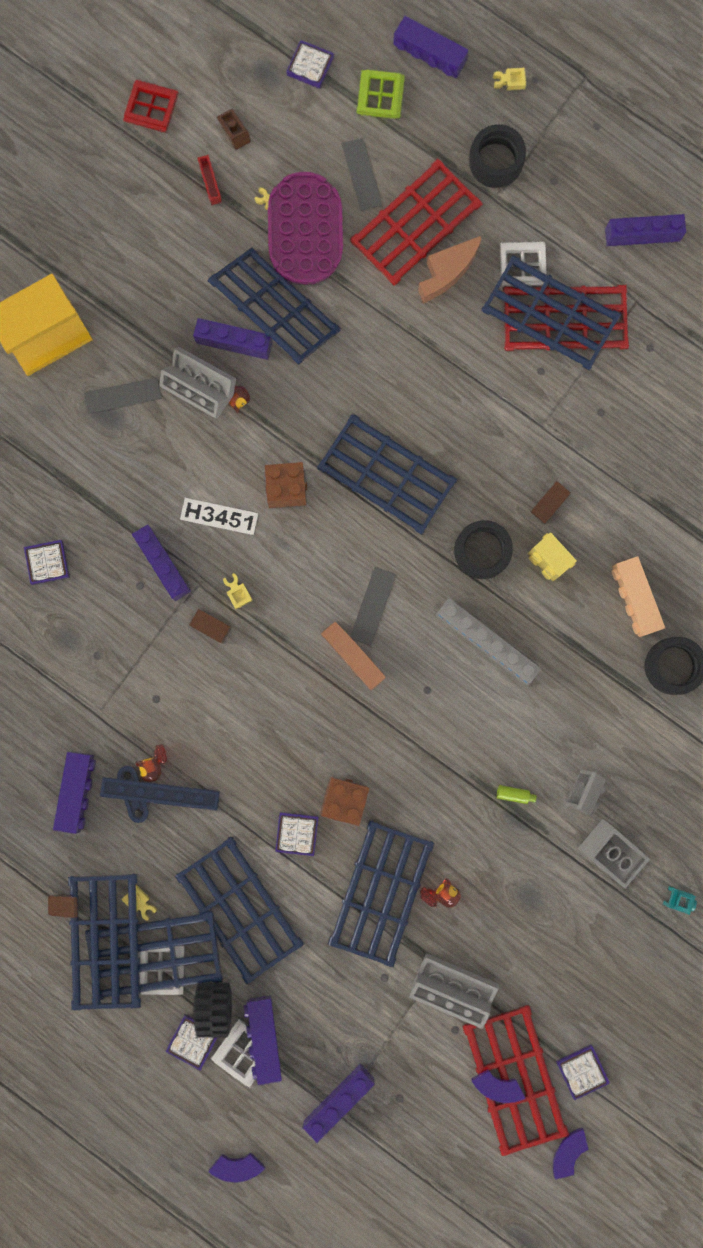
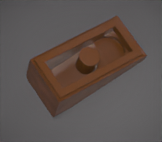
[217,109,251,150]
[531,481,571,524]
[189,609,232,644]
[48,894,78,918]

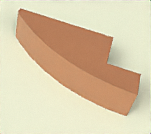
[418,236,481,303]
[321,622,386,690]

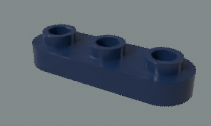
[117,766,149,823]

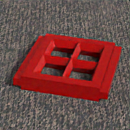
[123,79,178,133]

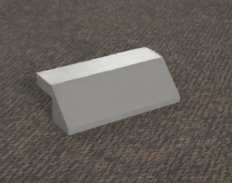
[159,347,236,418]
[409,953,499,1029]

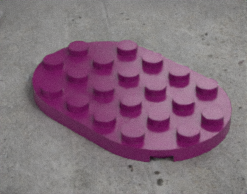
[268,172,343,285]

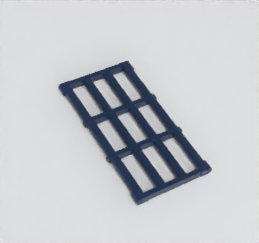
[207,247,341,365]
[481,255,621,370]
[317,413,457,535]
[328,820,435,967]
[175,837,304,985]
[68,873,141,1010]
[85,911,223,1000]

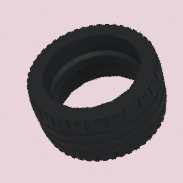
[469,124,526,188]
[454,520,513,579]
[644,637,703,695]

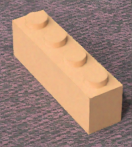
[612,556,665,637]

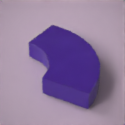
[471,1070,526,1103]
[553,1128,589,1180]
[208,1152,265,1182]

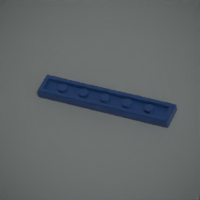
[99,777,220,811]

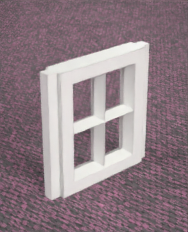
[500,242,546,287]
[138,945,185,995]
[211,1019,255,1088]

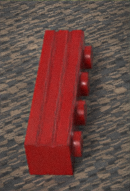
[197,155,222,206]

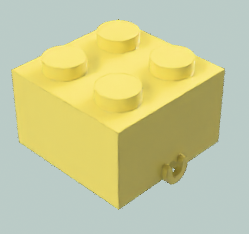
[527,532,577,581]

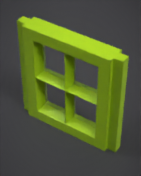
[357,69,405,119]

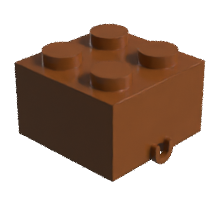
[265,462,307,508]
[320,776,369,826]

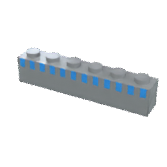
[435,598,541,685]

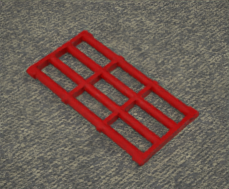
[349,159,483,286]
[503,285,629,351]
[462,1005,569,1156]

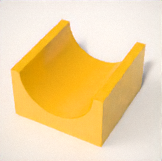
[0,273,93,376]

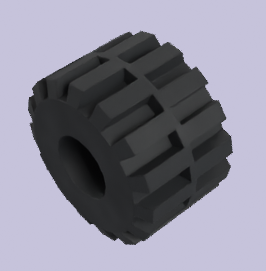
[193,983,232,1038]

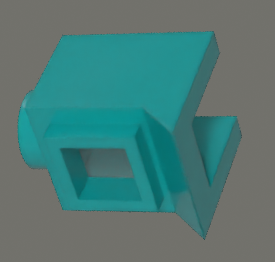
[663,886,697,915]

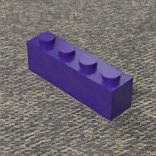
[393,16,469,78]
[605,214,686,246]
[193,318,273,360]
[132,524,191,601]
[53,752,96,834]
[244,995,282,1085]
[303,1063,375,1143]

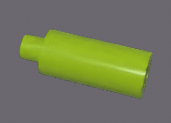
[496,785,537,804]

